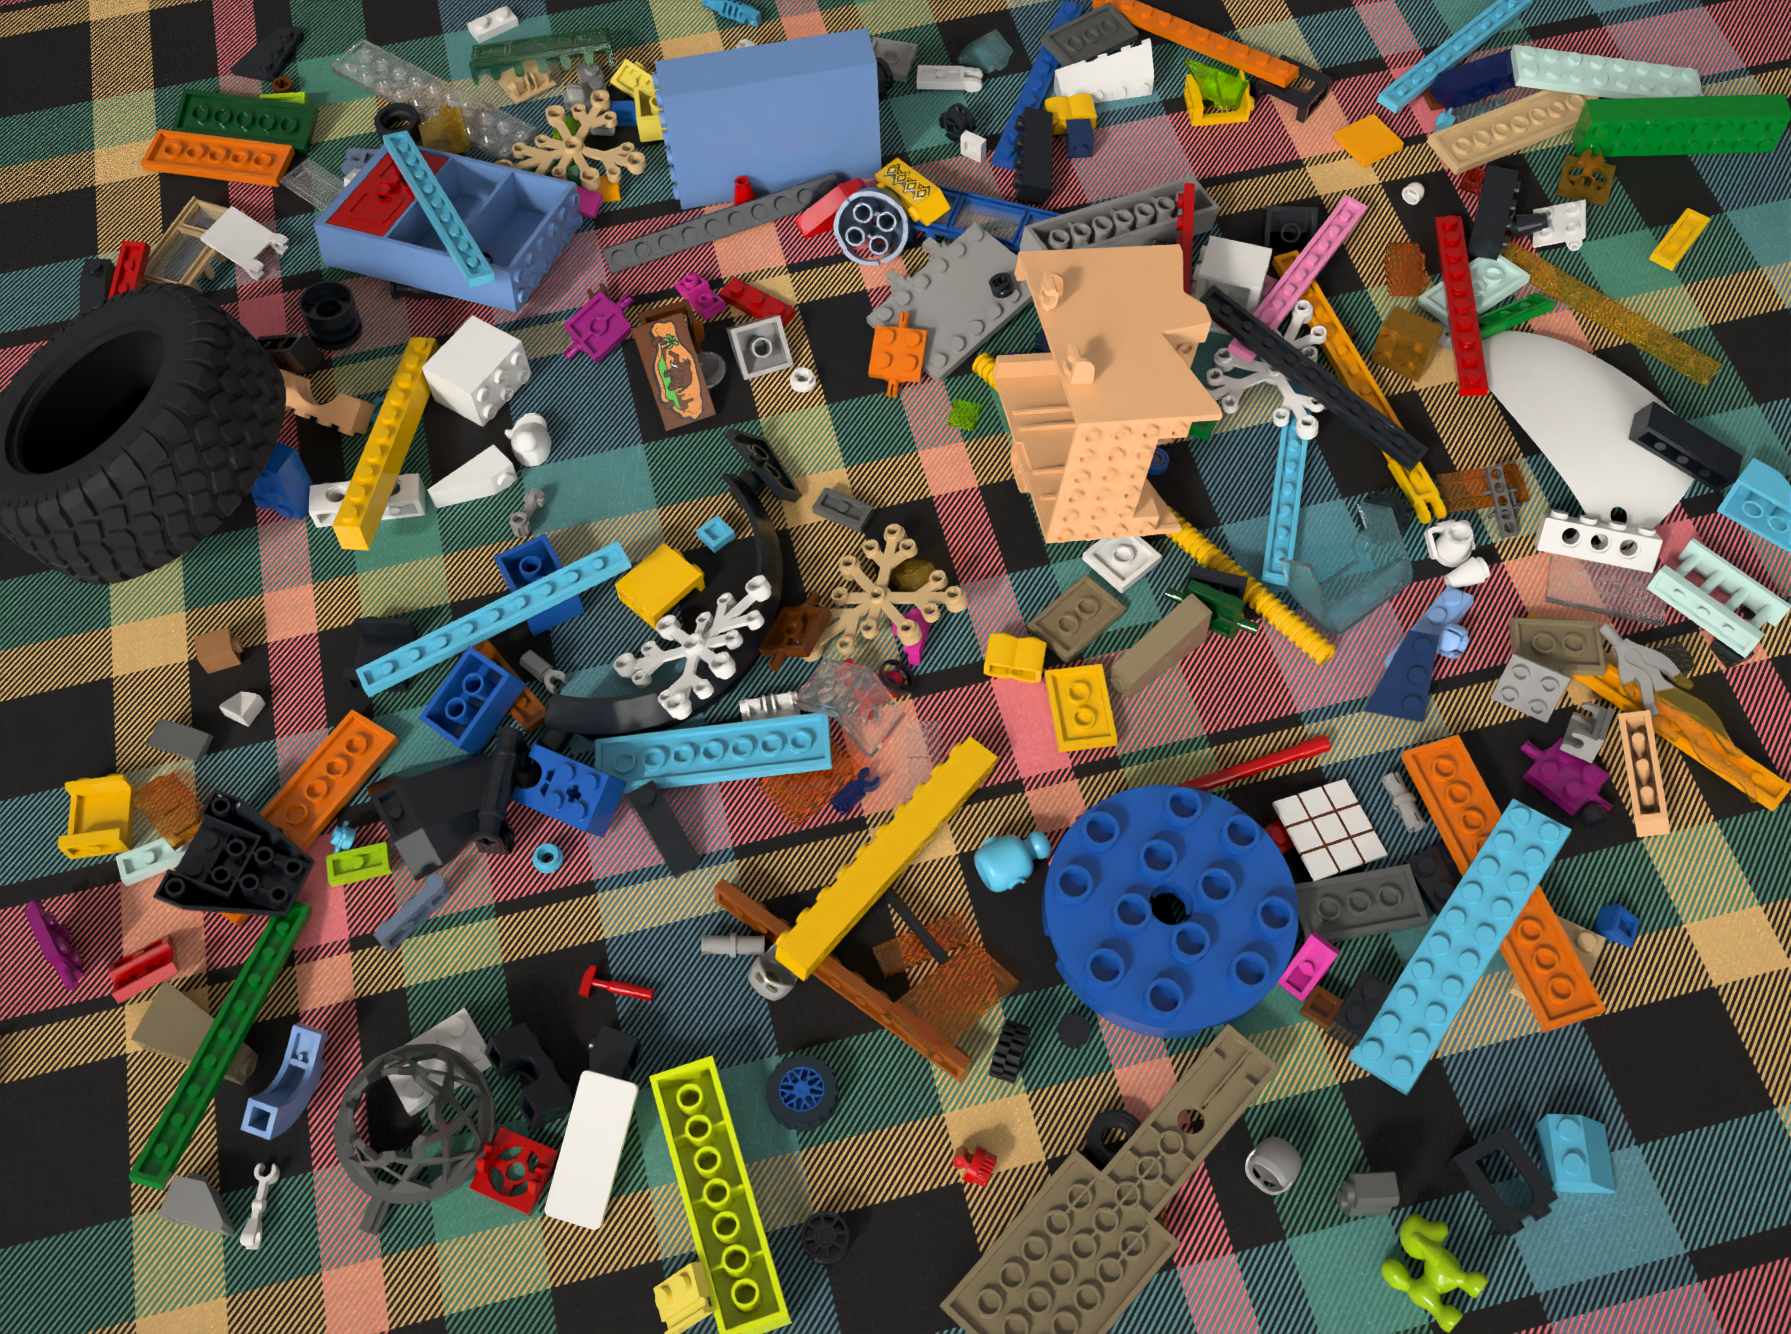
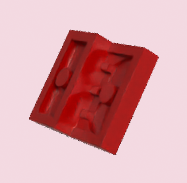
[108,934,179,1004]

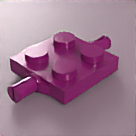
[563,291,634,364]
[1520,738,1613,817]
[24,899,85,990]

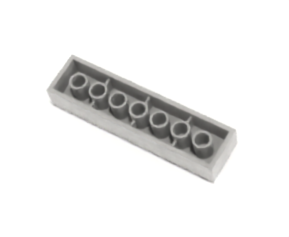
[1019,175,1220,251]

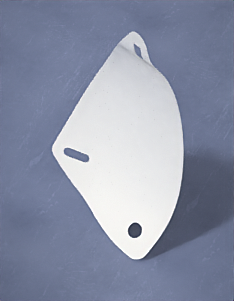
[1435,321,1694,549]

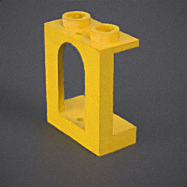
[1184,70,1254,126]

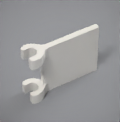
[200,206,289,281]

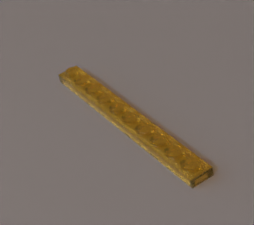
[1499,240,1723,387]

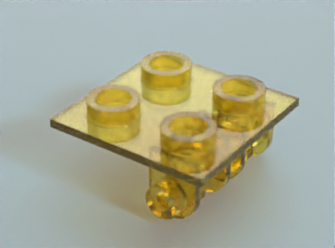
[418,104,472,155]

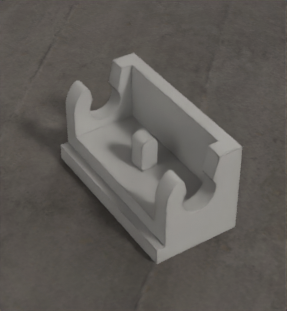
[1560,702,1614,763]

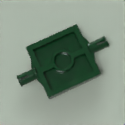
[1165,580,1260,640]

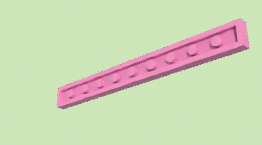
[1227,195,1368,364]

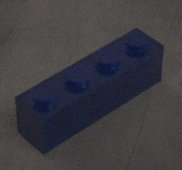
[1430,48,1518,111]

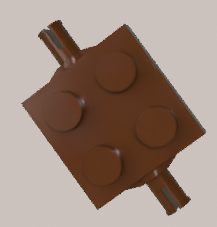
[759,591,833,671]

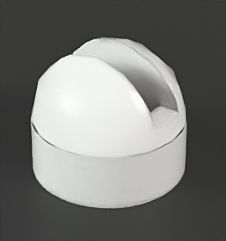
[1402,182,1425,205]

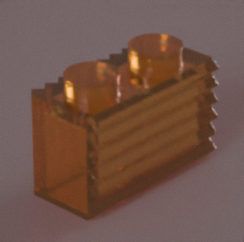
[1384,242,1428,297]

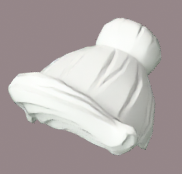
[505,413,551,467]

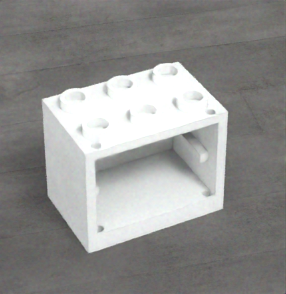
[1191,235,1272,336]
[422,315,532,427]

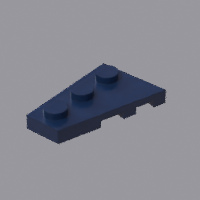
[1362,630,1439,723]

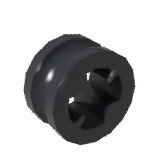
[989,272,1015,298]

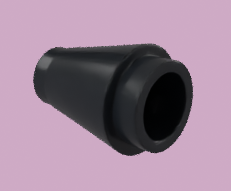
[1510,213,1548,239]

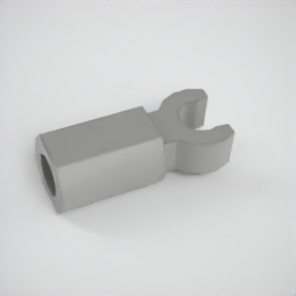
[519,650,568,694]

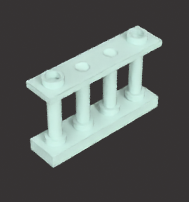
[1647,538,1791,658]

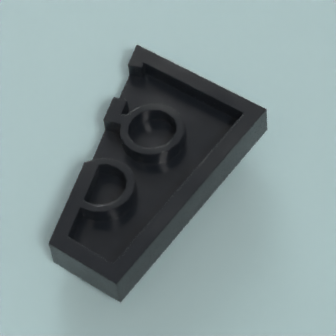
[231,25,304,82]
[724,428,802,503]

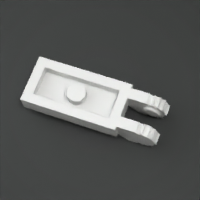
[917,65,983,92]

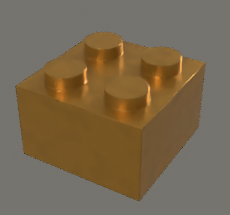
[1371,306,1444,383]

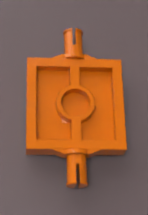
[868,312,928,398]

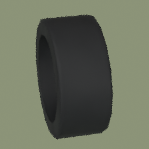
[374,102,423,143]

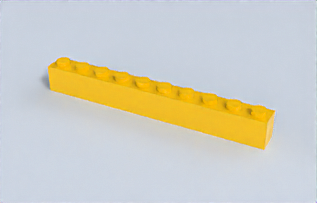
[332,337,439,550]
[775,736,998,982]

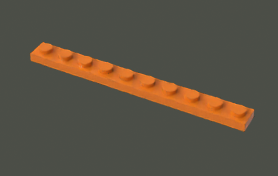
[1092,0,1299,88]

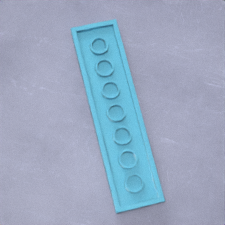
[595,712,832,793]

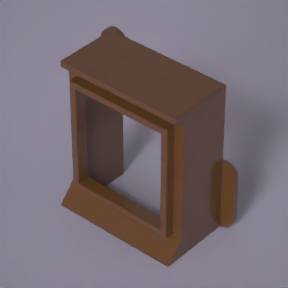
[638,299,705,363]

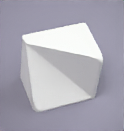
[219,691,266,727]

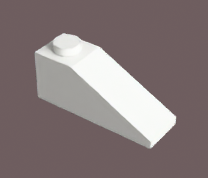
[427,444,518,508]

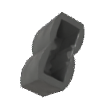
[1336,1171,1400,1217]

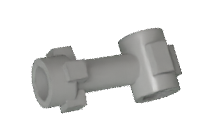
[509,488,545,538]

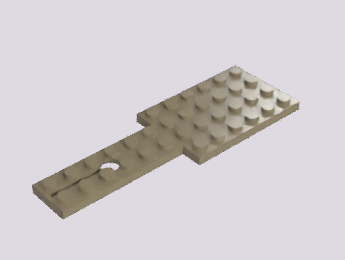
[940,1024,1280,1334]

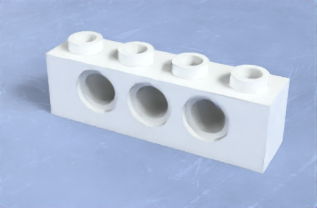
[309,473,426,528]
[1534,509,1663,573]

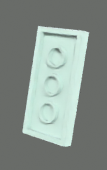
[1417,254,1530,327]

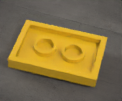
[1044,664,1118,753]

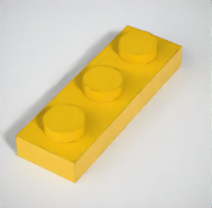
[1649,208,1710,271]

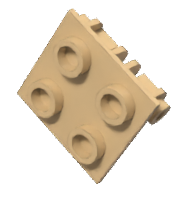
[493,57,557,105]

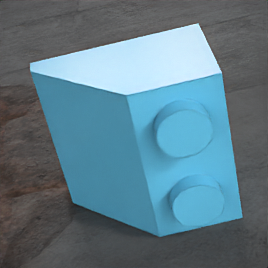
[1536,1114,1616,1194]

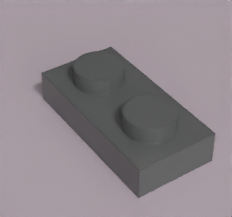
[812,487,874,533]

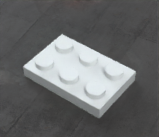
[383,1008,492,1116]

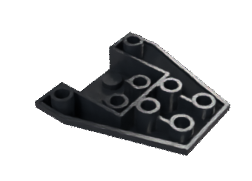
[366,753,512,881]
[153,788,315,917]

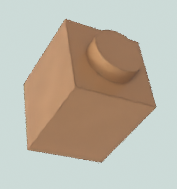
[194,627,244,674]

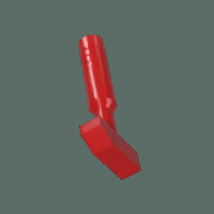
[578,965,655,1001]

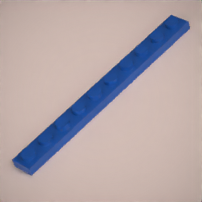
[991,0,1084,170]

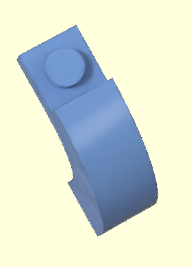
[240,1022,328,1140]

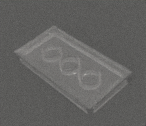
[1545,553,1666,626]

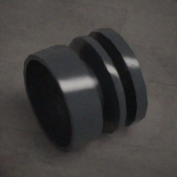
[298,281,363,350]

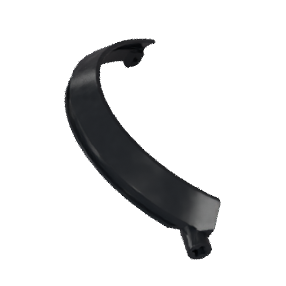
[536,470,783,754]

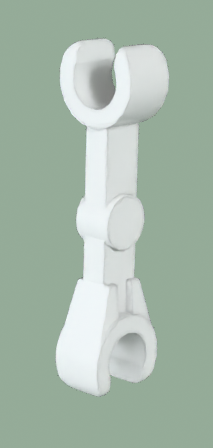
[240,1163,280,1250]

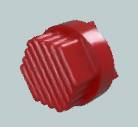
[953,1144,997,1187]

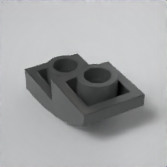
[146,719,214,763]

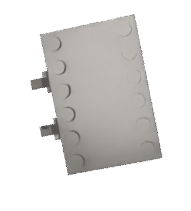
[866,223,1033,384]

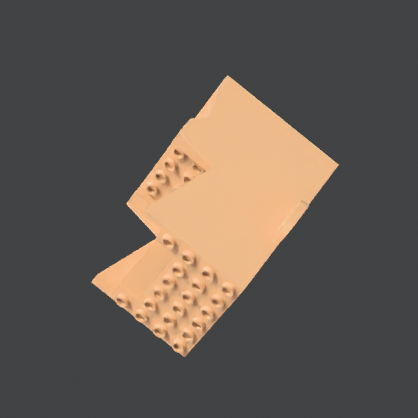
[993,244,1222,543]

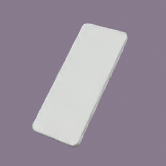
[545,1070,639,1230]

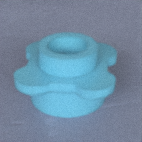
[1434,107,1456,133]
[330,820,356,854]

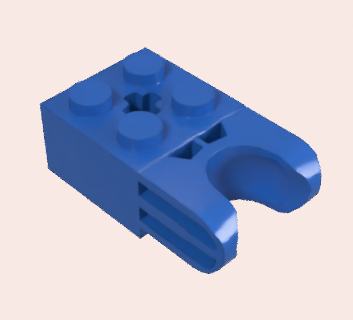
[511,744,627,838]

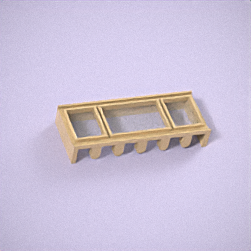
[141,196,246,292]

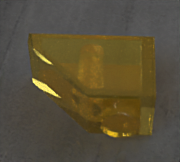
[890,558,946,592]

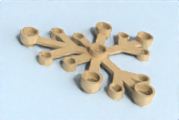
[495,90,646,191]
[802,524,968,662]

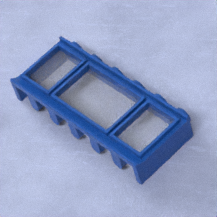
[907,184,1063,254]

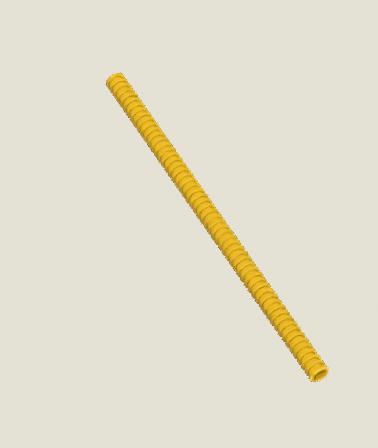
[972,353,1336,665]

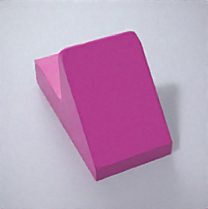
[892,608,932,666]
[1278,932,1341,1002]

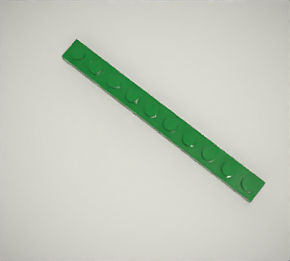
[128,902,312,1191]

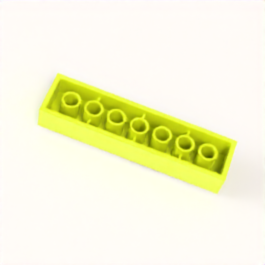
[649,1056,792,1334]

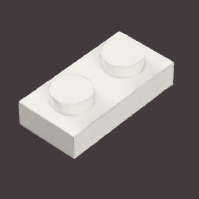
[467,5,519,44]

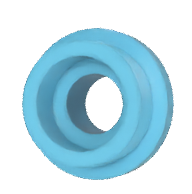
[532,843,563,873]

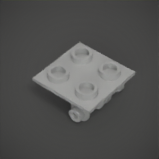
[1490,653,1571,723]

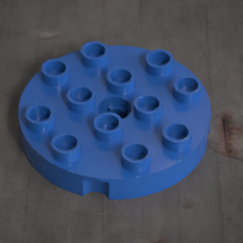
[1042,785,1299,1039]

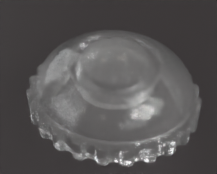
[696,351,726,390]

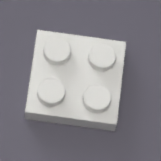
[1082,536,1162,594]

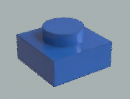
[611,101,637,126]

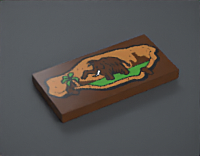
[631,312,716,431]

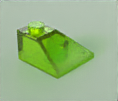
[1184,58,1249,111]

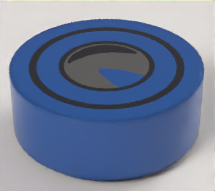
[1148,447,1169,475]

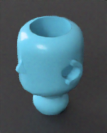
[974,831,1051,892]

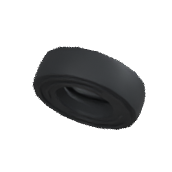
[1087,1109,1142,1168]

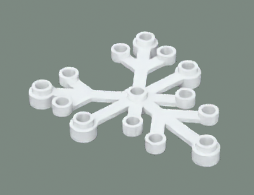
[1206,300,1333,440]
[613,575,771,720]

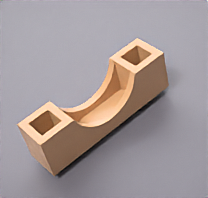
[279,369,375,436]

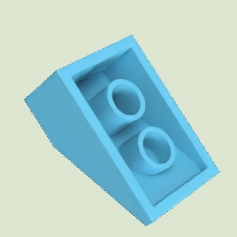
[1717,458,1791,553]

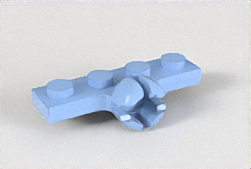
[1384,586,1474,668]

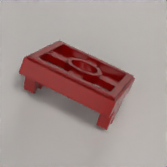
[469,1127,560,1216]

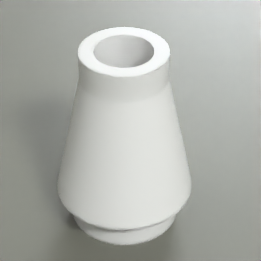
[1444,557,1490,589]

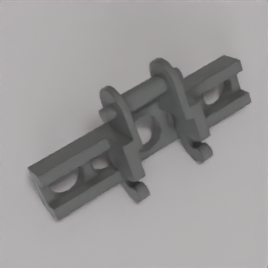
[1482,465,1522,539]

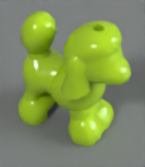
[1381,1213,1489,1333]

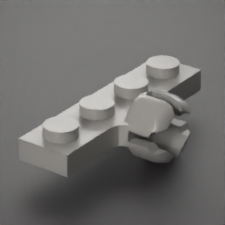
[564,63,615,136]

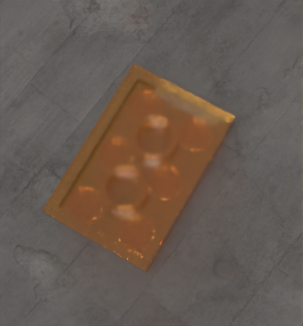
[758,736,864,828]

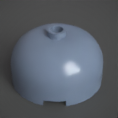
[834,187,910,266]

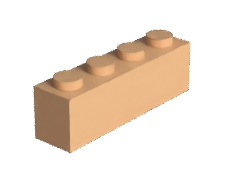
[1618,710,1670,837]

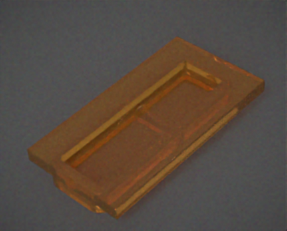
[1436,463,1530,513]
[131,772,204,851]

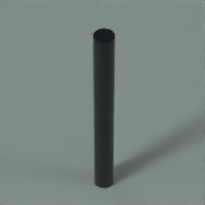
[882,886,949,965]

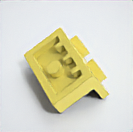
[610,59,654,100]

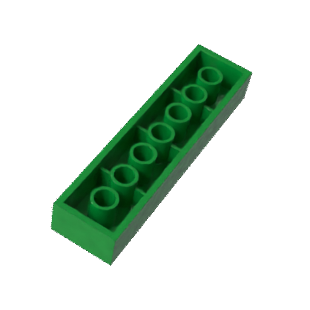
[1571,94,1791,157]

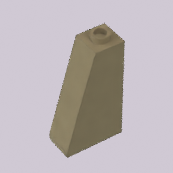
[1110,593,1212,699]
[131,981,259,1085]

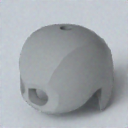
[748,944,799,1001]
[1245,1137,1302,1195]

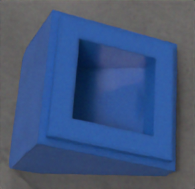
[1594,904,1640,948]

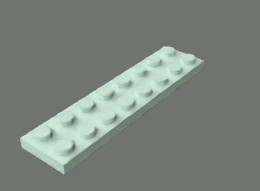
[1510,45,1704,99]

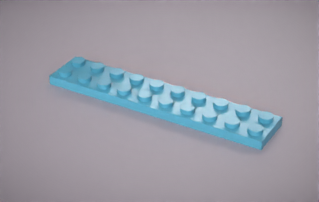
[1349,799,1572,1096]

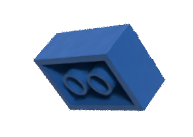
[250,442,313,521]
[493,533,585,636]
[418,646,527,755]

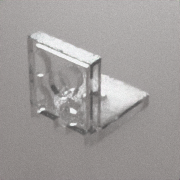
[792,658,906,758]

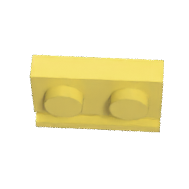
[653,1261,715,1334]

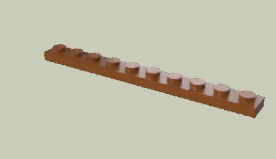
[715,878,972,1083]

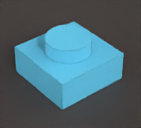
[696,515,736,553]

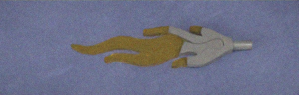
[1599,623,1757,803]

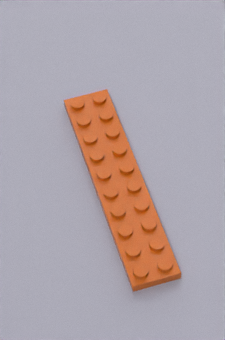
[1401,735,1606,1033]

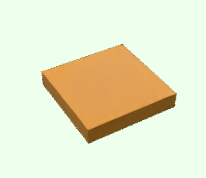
[1334,114,1404,168]

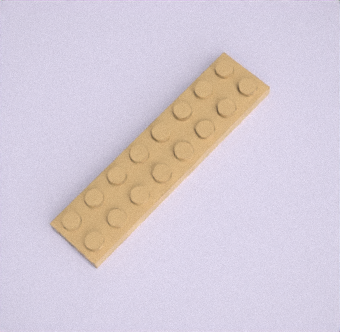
[1426,90,1599,175]

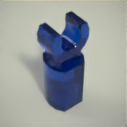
[830,767,881,816]

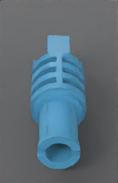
[702,0,762,27]

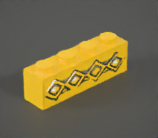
[874,158,951,227]

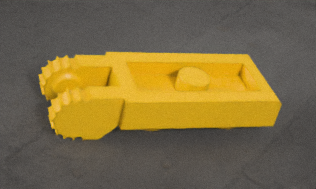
[1388,459,1447,524]

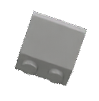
[726,314,794,380]

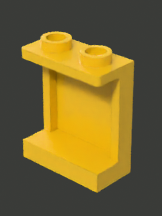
[615,543,705,631]
[58,774,136,859]

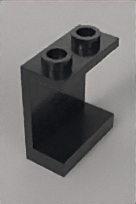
[342,616,418,692]

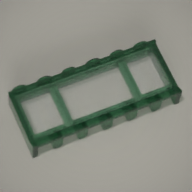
[469,27,615,86]

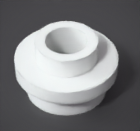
[790,367,816,392]

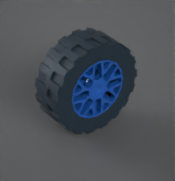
[766,1054,839,1132]

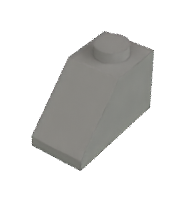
[158,1173,235,1237]

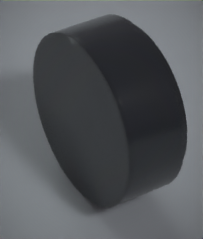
[1058,1014,1091,1049]

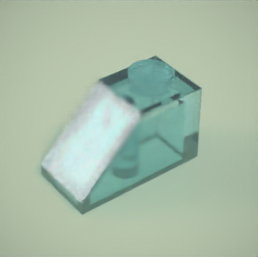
[956,29,1013,73]

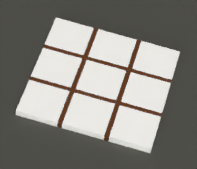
[1272,779,1388,881]

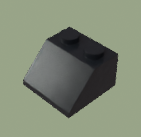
[1261,206,1318,258]

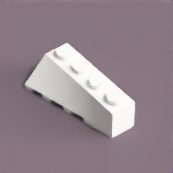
[1054,38,1154,103]

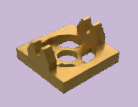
[1556,148,1616,206]

